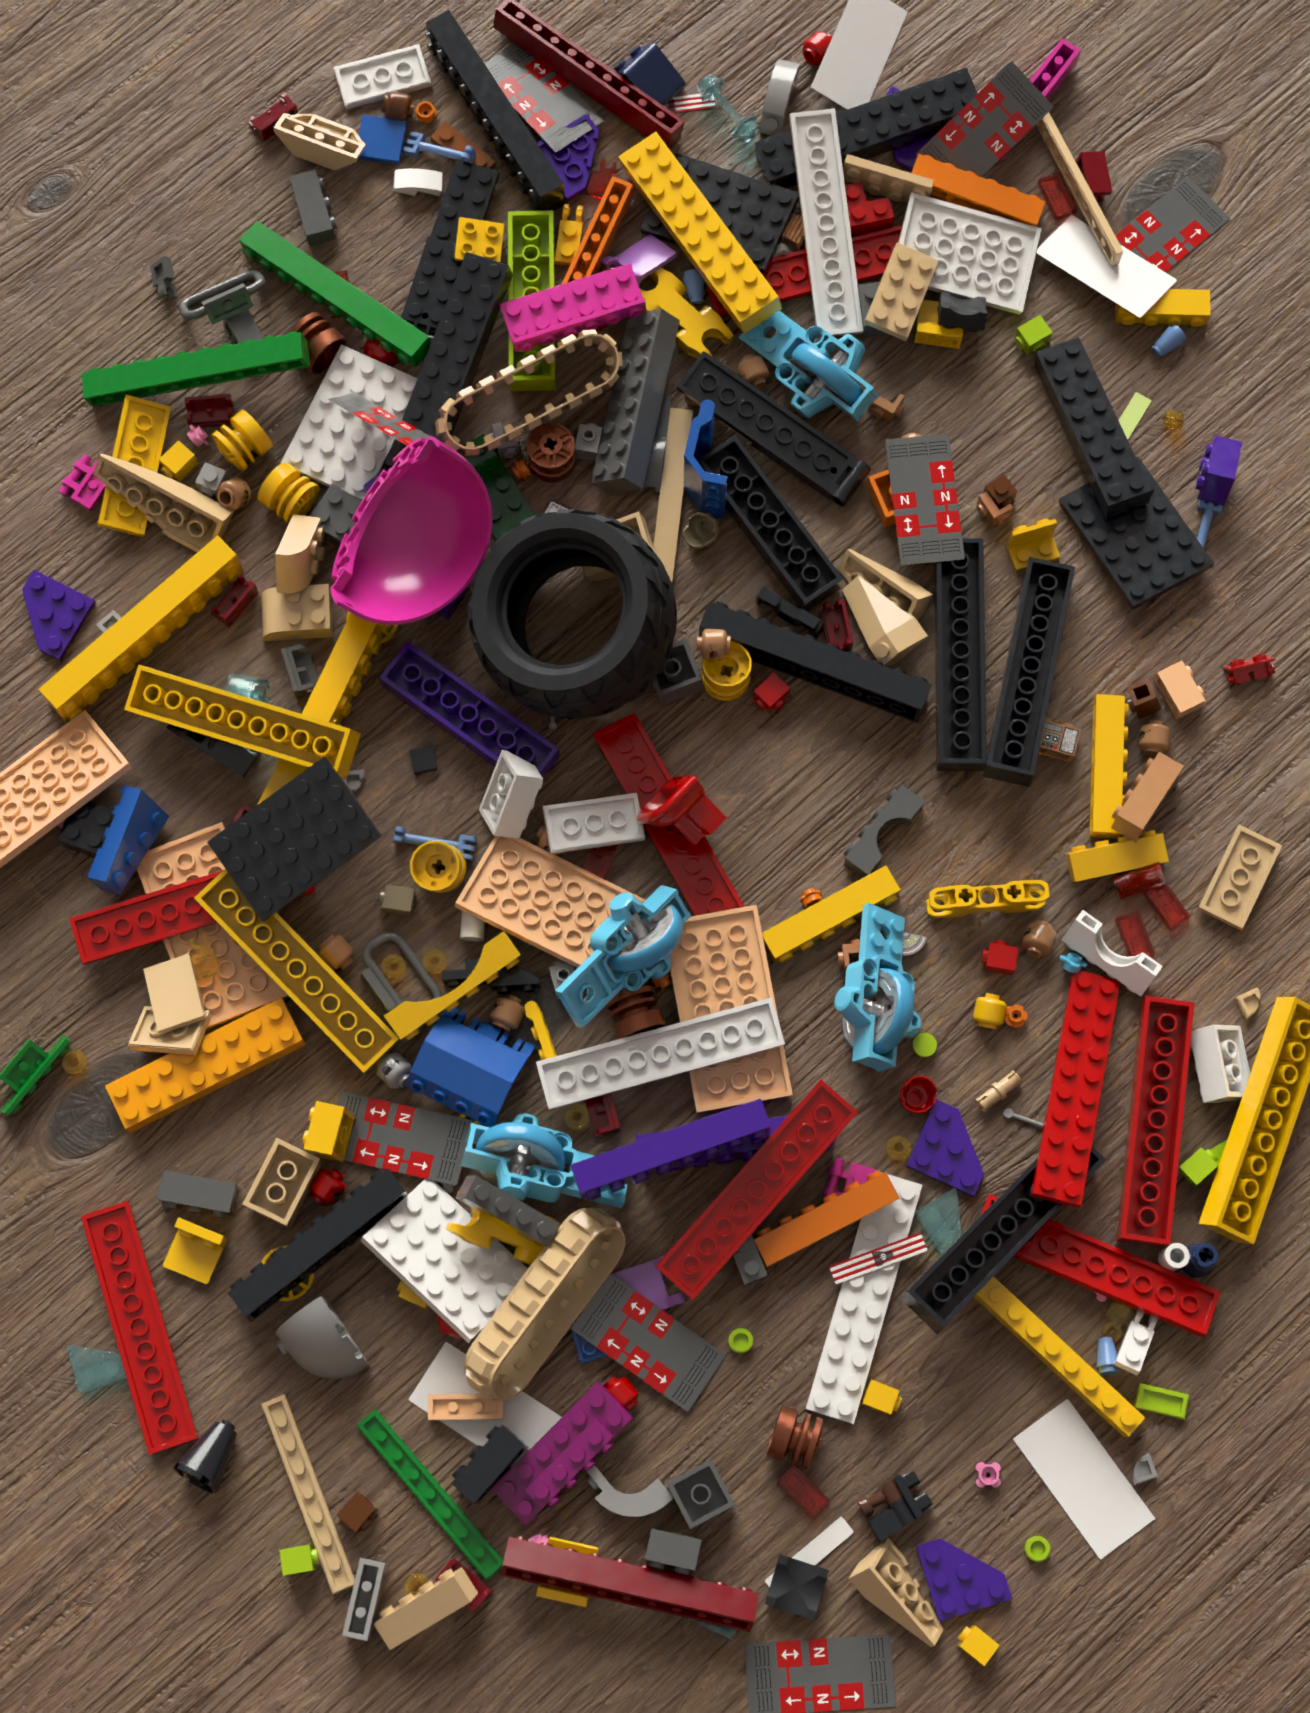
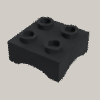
[938,291,987,332]
[765,1554,829,1620]

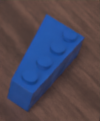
[87,785,170,895]

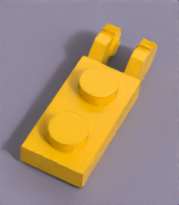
[555,204,583,266]
[524,1000,557,1060]

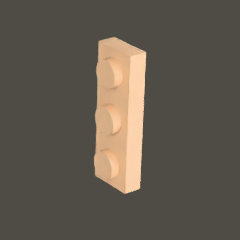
[428,1394,504,1420]

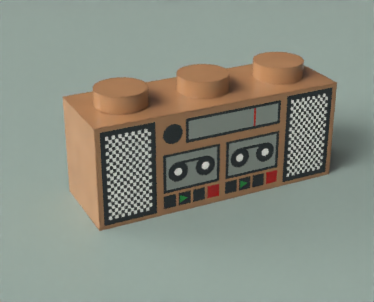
[1038,717,1081,762]

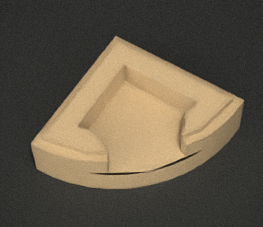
[1235,987,1260,1020]

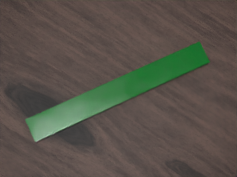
[356,1409,504,1580]

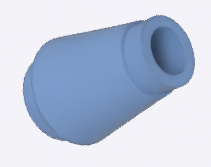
[682,269,704,305]
[1151,325,1186,358]
[1096,1337,1120,1376]

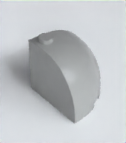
[276,1296,369,1379]

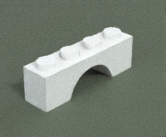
[1061,910,1163,996]

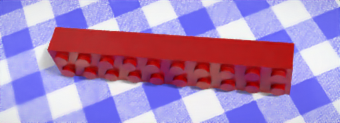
[1116,996,1195,1248]

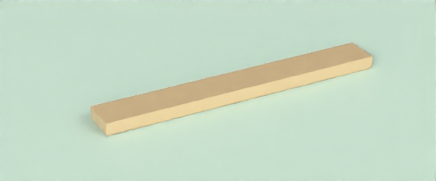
[1036,112,1124,266]
[653,408,693,583]
[261,1394,355,1595]

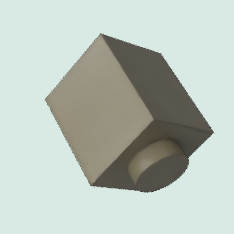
[379,884,417,917]

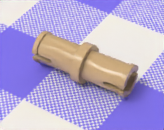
[975,1070,1022,1112]

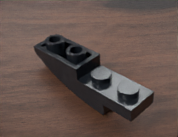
[166,724,257,778]
[442,959,540,994]

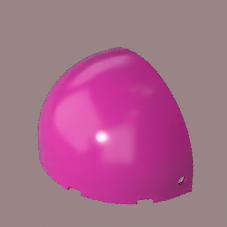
[331,436,493,625]

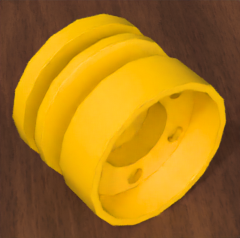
[211,409,273,472]
[258,462,320,524]
[702,641,752,701]
[410,841,467,893]

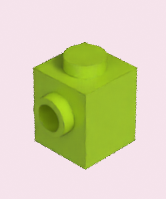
[1015,315,1053,355]
[1178,1147,1218,1188]
[279,1544,319,1576]

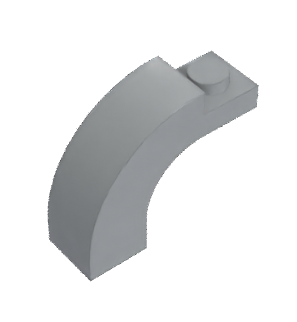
[759,59,801,136]
[587,1465,674,1517]

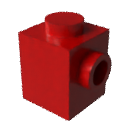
[753,672,790,714]
[981,940,1019,975]

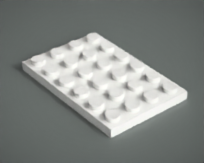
[898,192,1042,315]
[281,345,418,501]
[361,1179,528,1344]

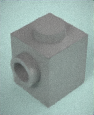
[575,423,603,461]
[195,462,229,500]
[549,960,575,999]

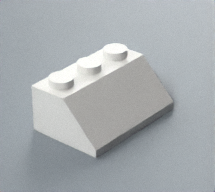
[479,750,543,839]
[1190,1025,1250,1103]

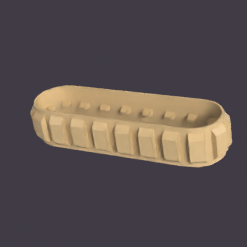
[435,330,623,458]
[464,1207,625,1401]

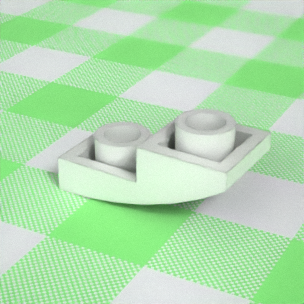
[393,169,442,196]

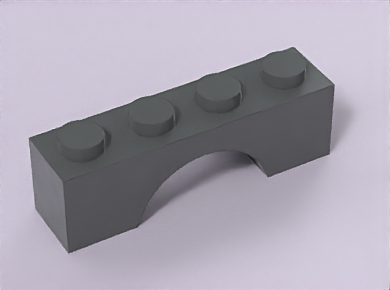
[843,785,925,878]
[455,1176,559,1246]

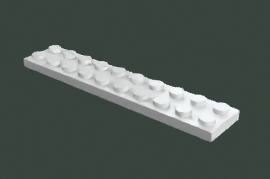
[789,109,863,338]
[536,997,785,1110]
[806,1170,922,1424]

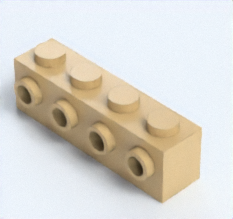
[374,1567,478,1650]

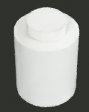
[460,911,485,942]
[1158,1243,1190,1271]

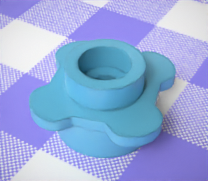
[1059,952,1087,973]

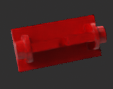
[1223,654,1275,685]

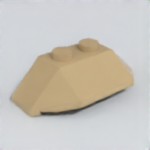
[274,114,365,171]

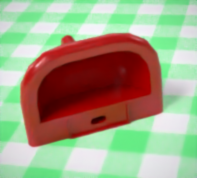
[636,775,727,846]

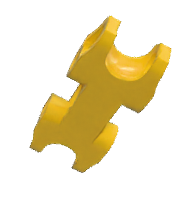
[639,268,733,359]
[926,880,1050,918]
[445,1191,561,1265]

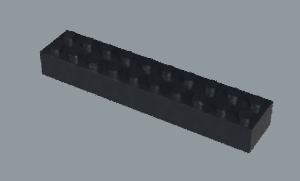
[425,10,565,212]
[755,67,978,188]
[385,252,513,469]
[934,538,987,771]
[983,557,1075,787]
[699,601,932,723]
[901,1147,1106,1335]

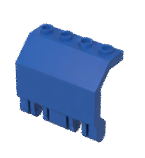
[684,400,728,519]
[406,1008,536,1127]

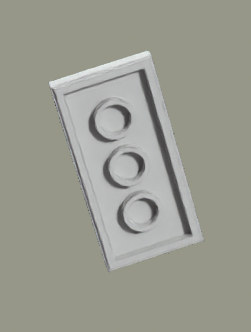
[334,44,432,110]
[542,793,645,854]

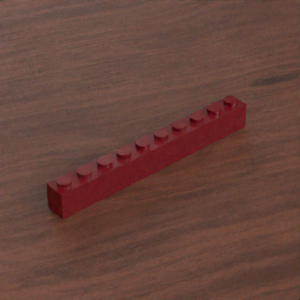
[493,0,685,149]
[500,1537,759,1632]

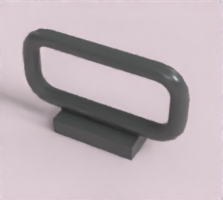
[179,270,266,325]
[360,932,443,1015]

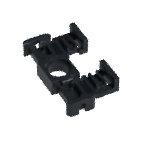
[756,586,824,639]

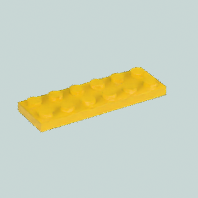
[97,395,171,537]

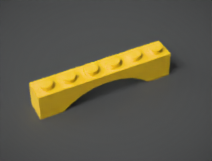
[384,931,521,1040]

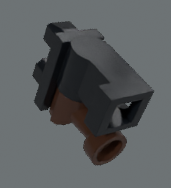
[856,1472,933,1542]

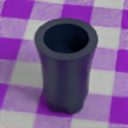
[1182,1242,1218,1278]

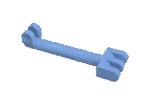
[402,131,476,164]
[1197,500,1223,548]
[393,826,477,861]

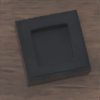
[410,746,438,775]

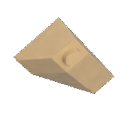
[839,549,933,621]
[842,575,928,666]
[849,1538,944,1647]

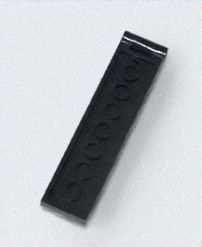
[401,160,499,342]
[676,351,871,507]

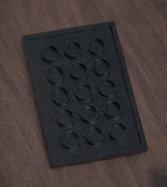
[640,153,800,274]
[1059,456,1214,610]
[207,756,382,922]

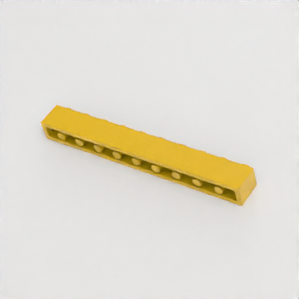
[974,1277,1145,1438]

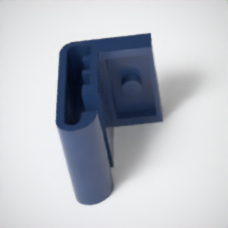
[613,43,686,106]

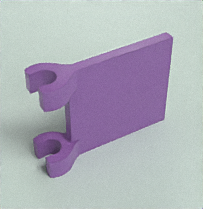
[601,235,678,286]
[613,1256,686,1310]

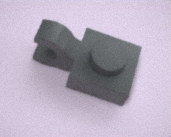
[150,256,177,300]

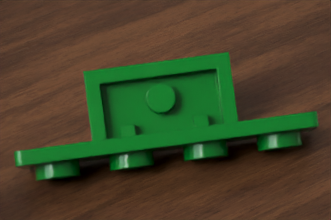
[0,1035,70,1116]

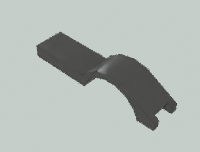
[637,394,672,494]

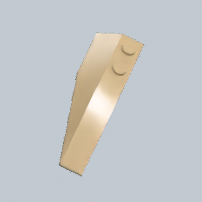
[93,454,234,553]

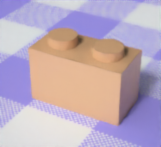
[1154,661,1205,720]

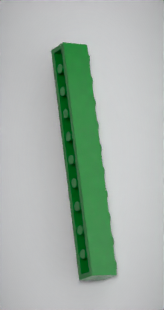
[239,220,431,367]
[82,331,310,407]

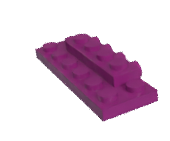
[491,1381,634,1526]

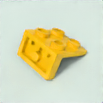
[454,217,504,262]
[914,300,963,349]
[1006,519,1060,573]
[163,1217,228,1284]
[536,1537,598,1607]

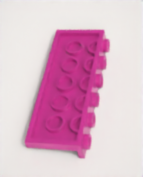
[499,263,646,352]

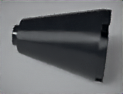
[173,1420,237,1494]

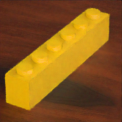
[1089,694,1129,839]
[762,866,901,963]

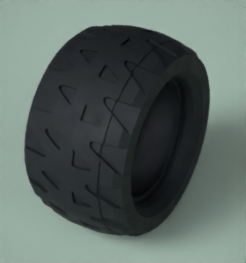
[468,509,677,719]

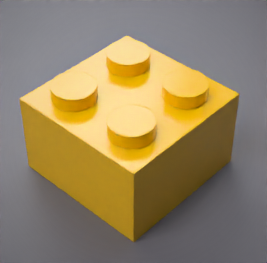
[302,1101,355,1163]

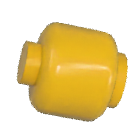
[973,993,1007,1029]

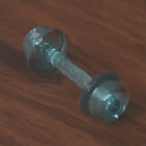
[697,73,760,143]

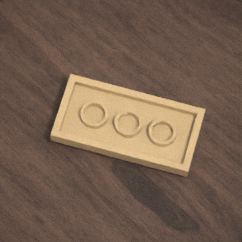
[843,154,934,203]
[864,242,939,341]
[1198,825,1282,930]

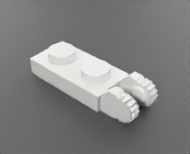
[1114,1310,1158,1375]

